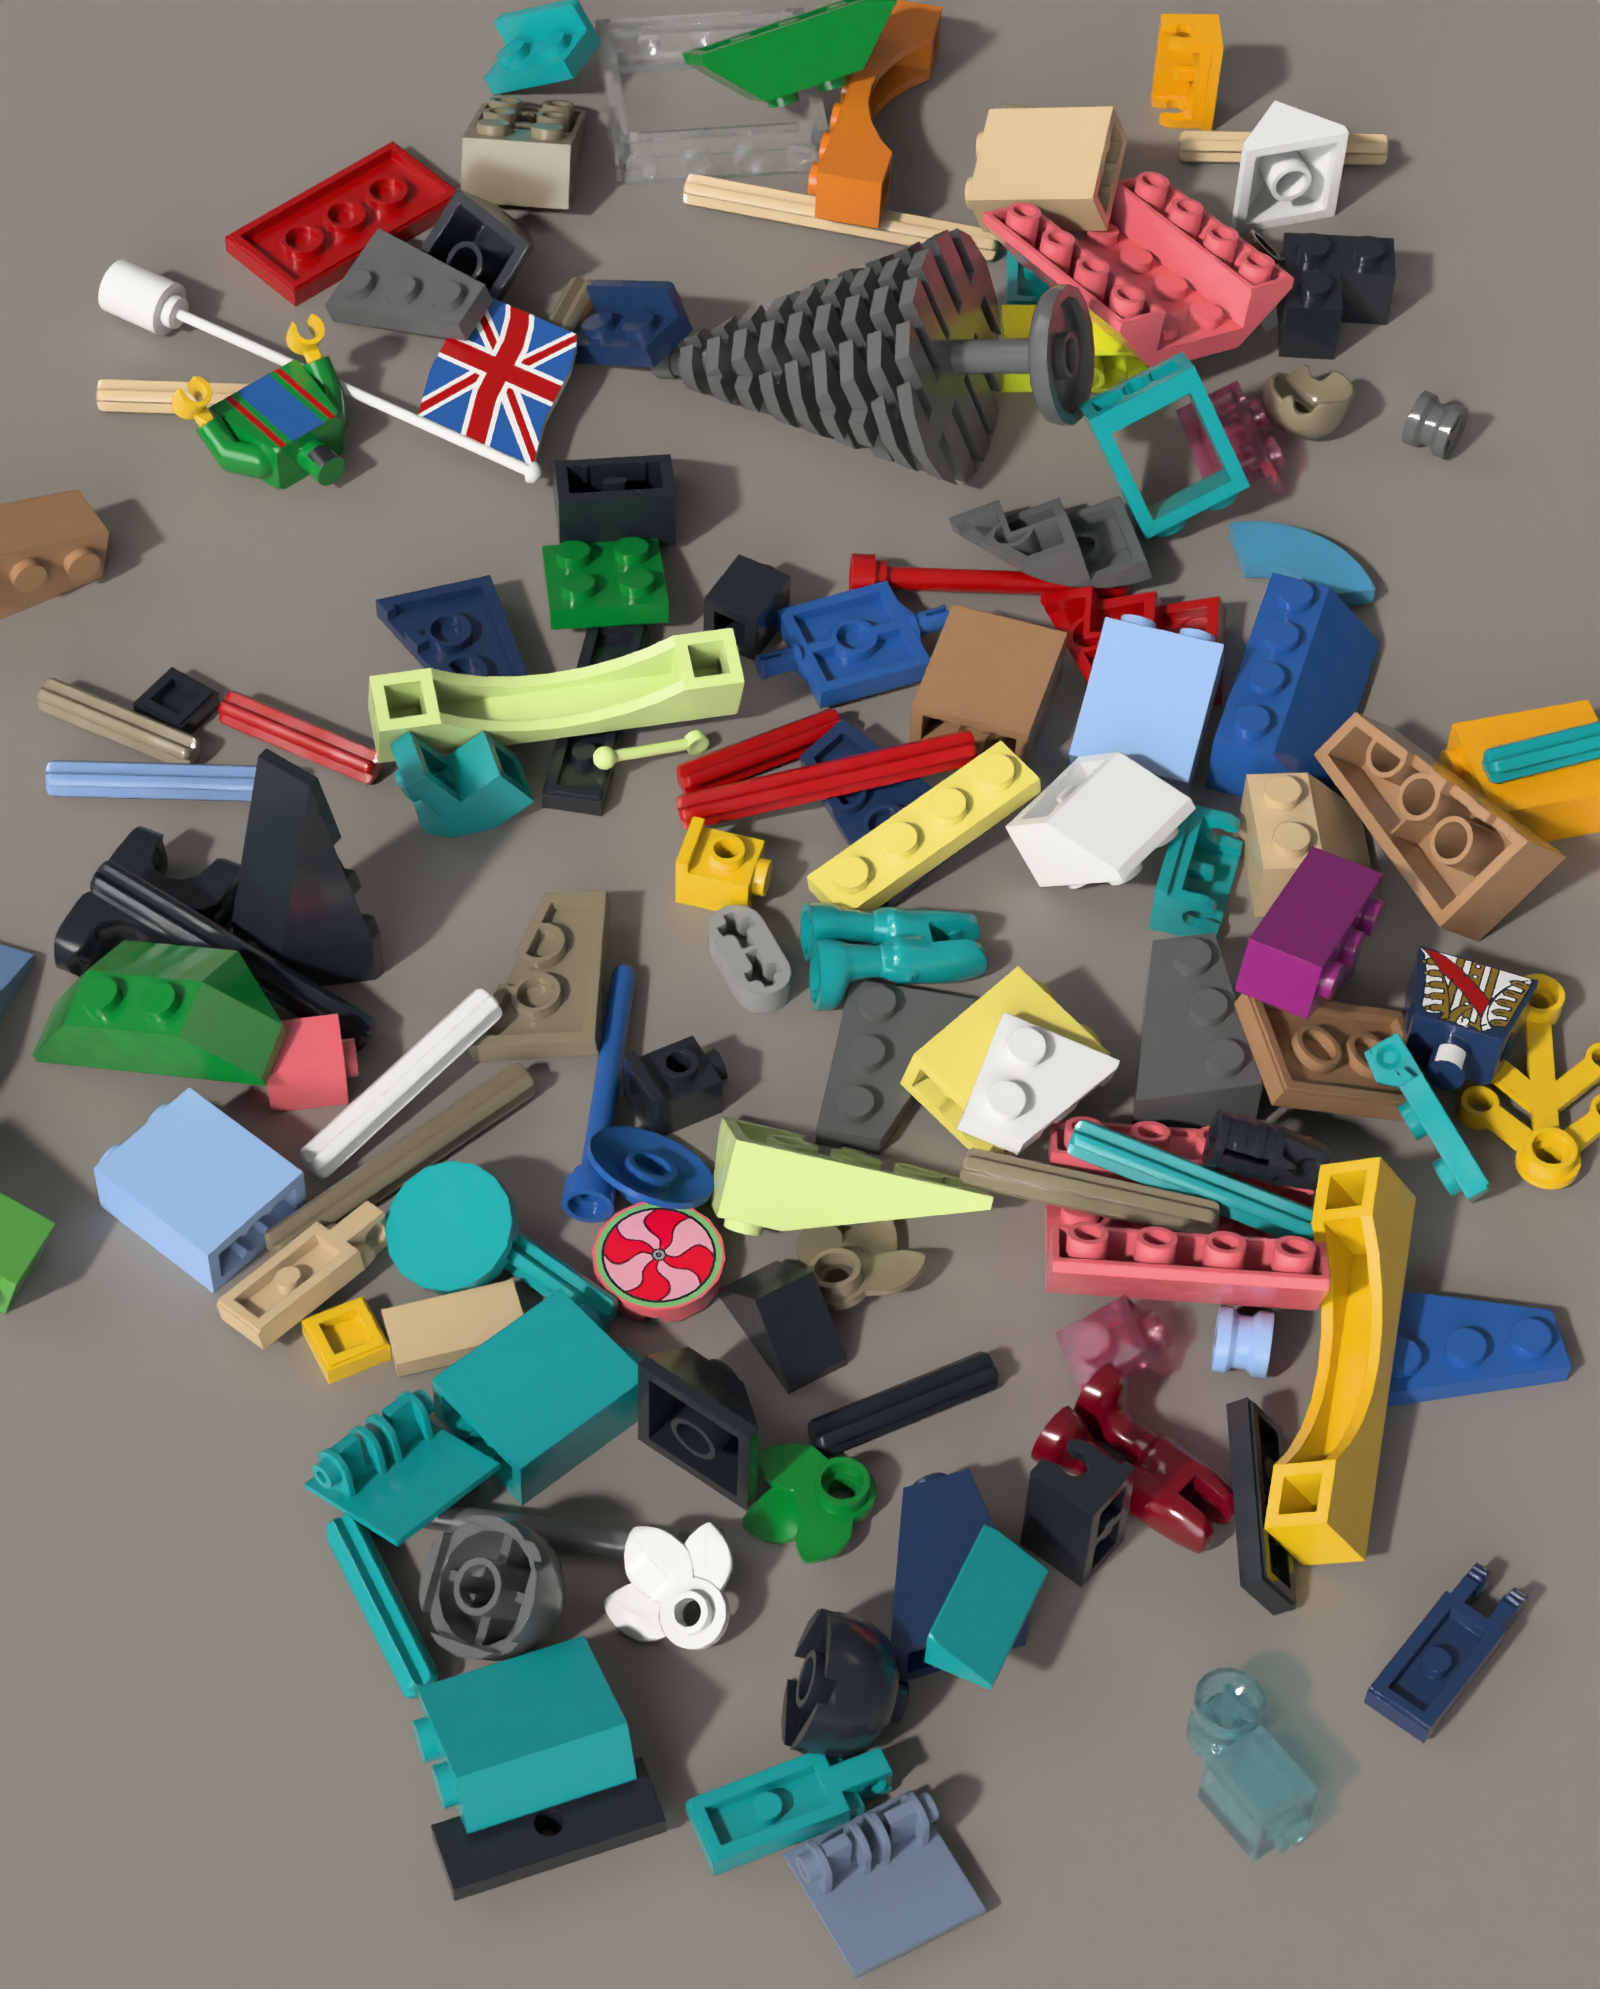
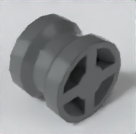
[1402,390,1469,460]

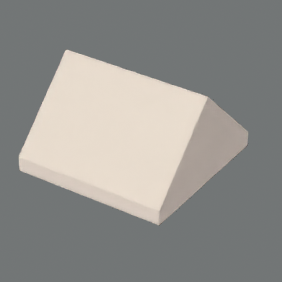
[1231,101,1349,234]

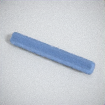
[45,760,257,802]

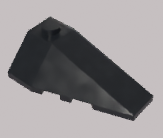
[232,748,383,986]

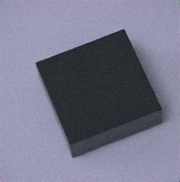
[133,667,220,734]

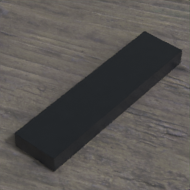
[542,624,648,816]

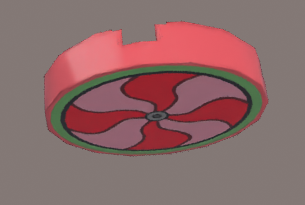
[592,1202,726,1323]

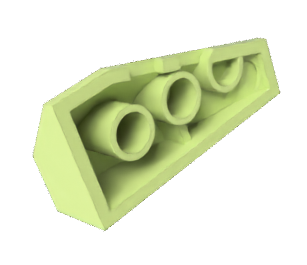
[711,1116,994,1236]

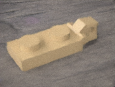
[216,1201,387,1350]

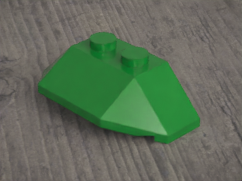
[682,0,897,108]
[32,940,287,1086]

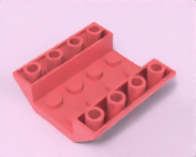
[982,172,1295,368]
[1045,1116,1330,1311]

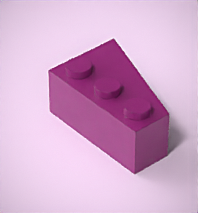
[1235,846,1385,1019]

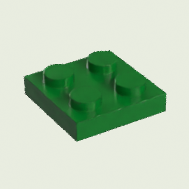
[542,537,669,630]

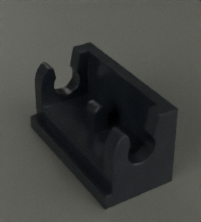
[1020,1439,1136,1587]

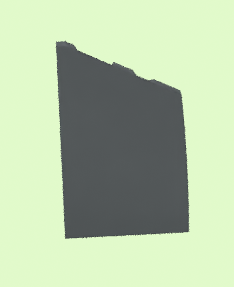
[949,496,1152,588]

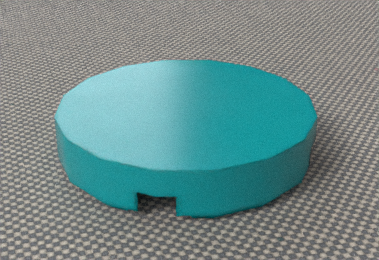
[385,1161,520,1295]

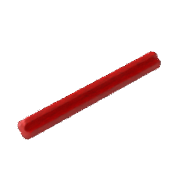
[676,730,978,830]

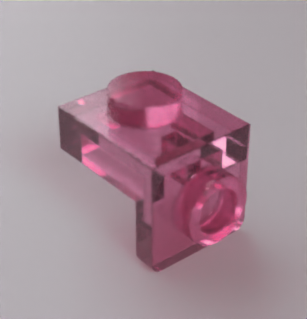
[1055,1295,1173,1391]

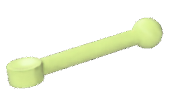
[593,730,709,770]

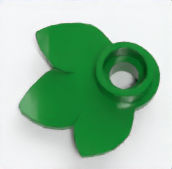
[742,1443,877,1564]

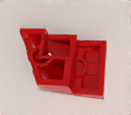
[1040,586,1226,705]

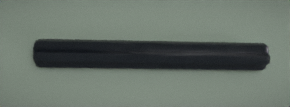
[90,860,377,1051]

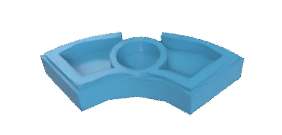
[1229,521,1376,607]

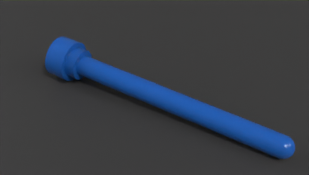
[561,964,637,1223]

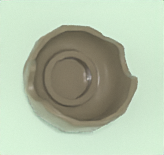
[1263,365,1356,439]

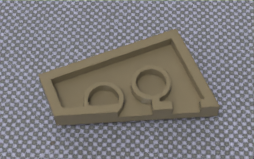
[468,889,611,1062]

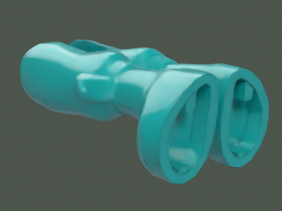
[800,902,988,1011]

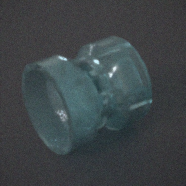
[1186,1667,1267,1766]

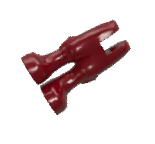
[1031,1362,1235,1554]

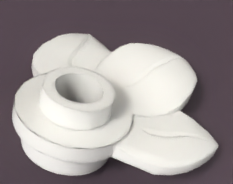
[603,1522,733,1650]

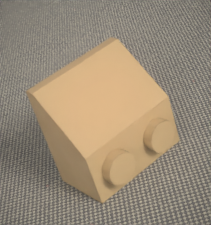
[1239,772,1377,917]

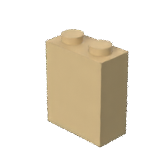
[965,106,1128,232]

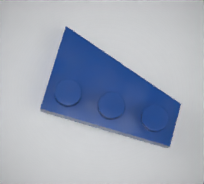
[1387,1291,1572,1407]

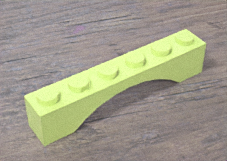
[368,628,745,763]

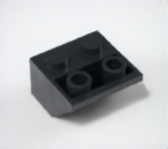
[551,454,676,546]

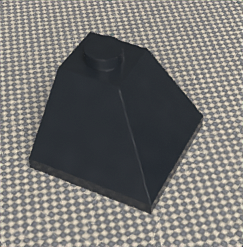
[420,188,535,301]
[638,1347,759,1511]

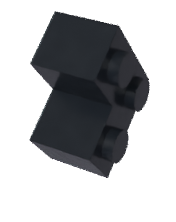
[1277,232,1396,360]

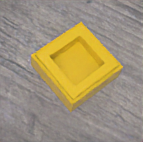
[301,1295,392,1384]

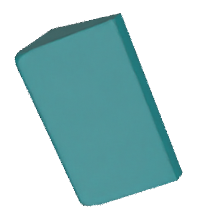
[924,1524,1048,1690]

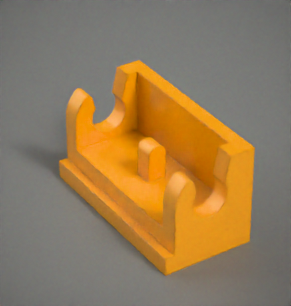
[1150,14,1224,131]

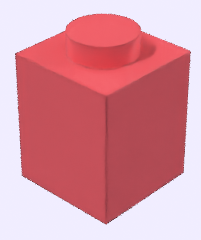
[267,1013,359,1114]

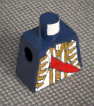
[1403,946,1538,1091]

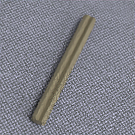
[263,1063,536,1256]

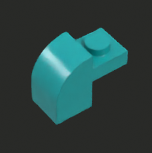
[390,731,535,838]

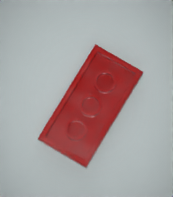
[225,141,456,307]

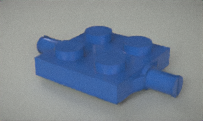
[755,581,949,709]

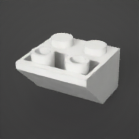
[1005,752,1196,889]

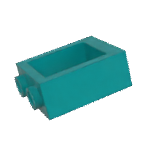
[1078,352,1250,540]

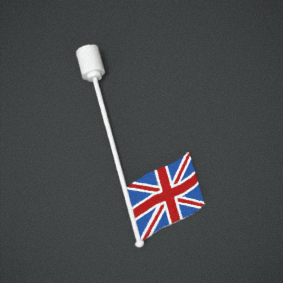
[98,259,577,483]

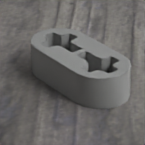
[708,905,792,1014]

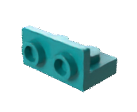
[484,0,602,95]

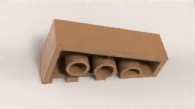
[1313,712,1566,942]

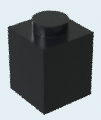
[703,554,791,661]

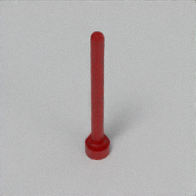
[849,553,1129,598]

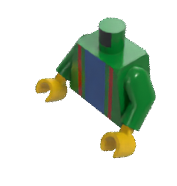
[171,314,348,489]

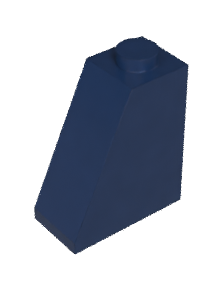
[890,1469,1031,1681]

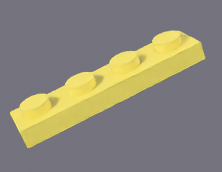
[807,740,1041,912]

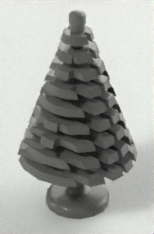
[651,228,1095,485]

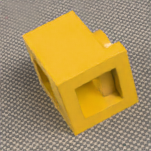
[675,816,773,911]

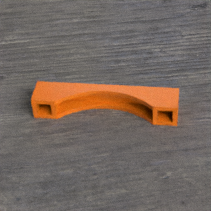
[807,0,943,229]

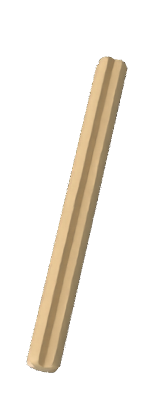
[683,173,999,262]

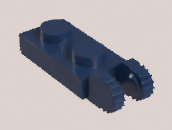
[1364,1563,1529,1743]

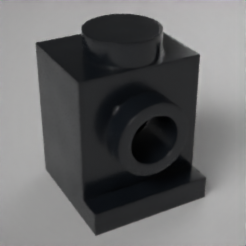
[623,1035,728,1136]

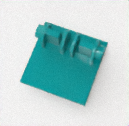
[304,1389,501,1547]

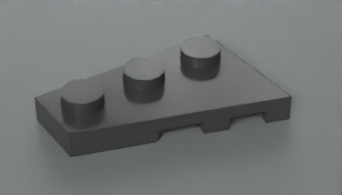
[325,228,493,341]
[815,980,976,1155]

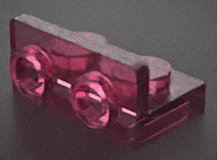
[1176,381,1288,495]

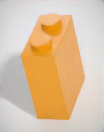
[1439,700,1600,842]

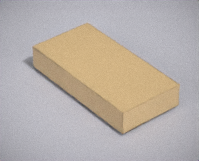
[381,1279,524,1377]

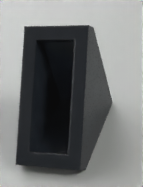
[719,1261,847,1394]

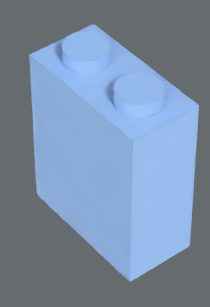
[1069,614,1224,797]
[93,1087,307,1293]

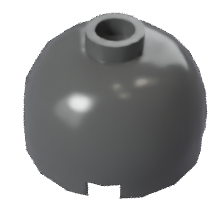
[419,1515,566,1661]

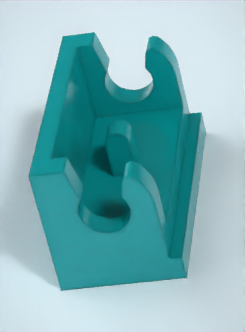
[1149,800,1243,939]

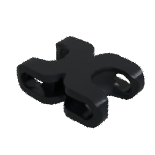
[54,826,241,977]

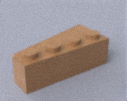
[0,489,109,619]

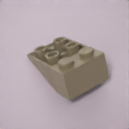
[461,96,587,210]

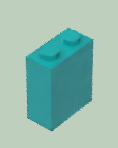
[432,1288,643,1506]
[412,1635,637,1834]

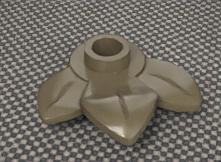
[796,1220,927,1311]

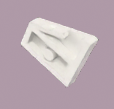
[957,1012,1120,1155]

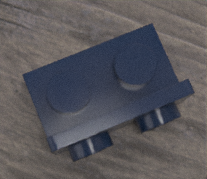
[574,280,693,367]

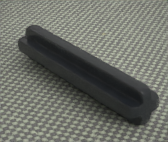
[808,1351,999,1457]

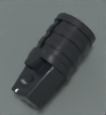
[1203,1108,1331,1190]

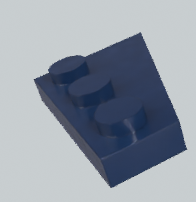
[375,575,528,676]

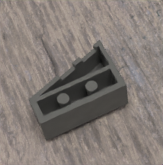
[1131,932,1263,1129]

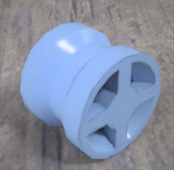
[1210,1305,1274,1380]

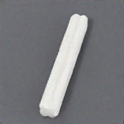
[300,988,503,1179]

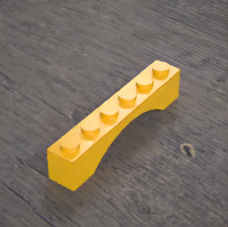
[1264,1157,1416,1566]

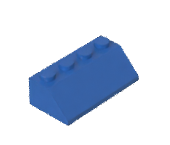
[1206,572,1379,798]

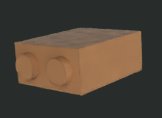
[909,604,1067,766]

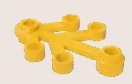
[1457,974,1600,1190]

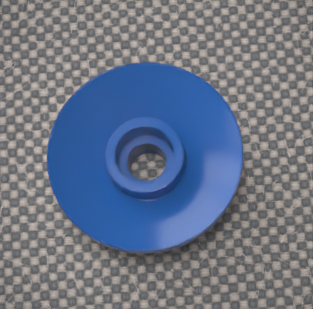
[587,1126,714,1209]

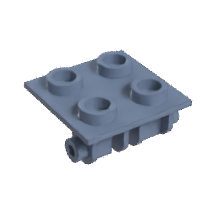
[783,1790,986,1979]

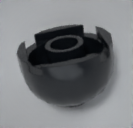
[781,1608,909,1758]

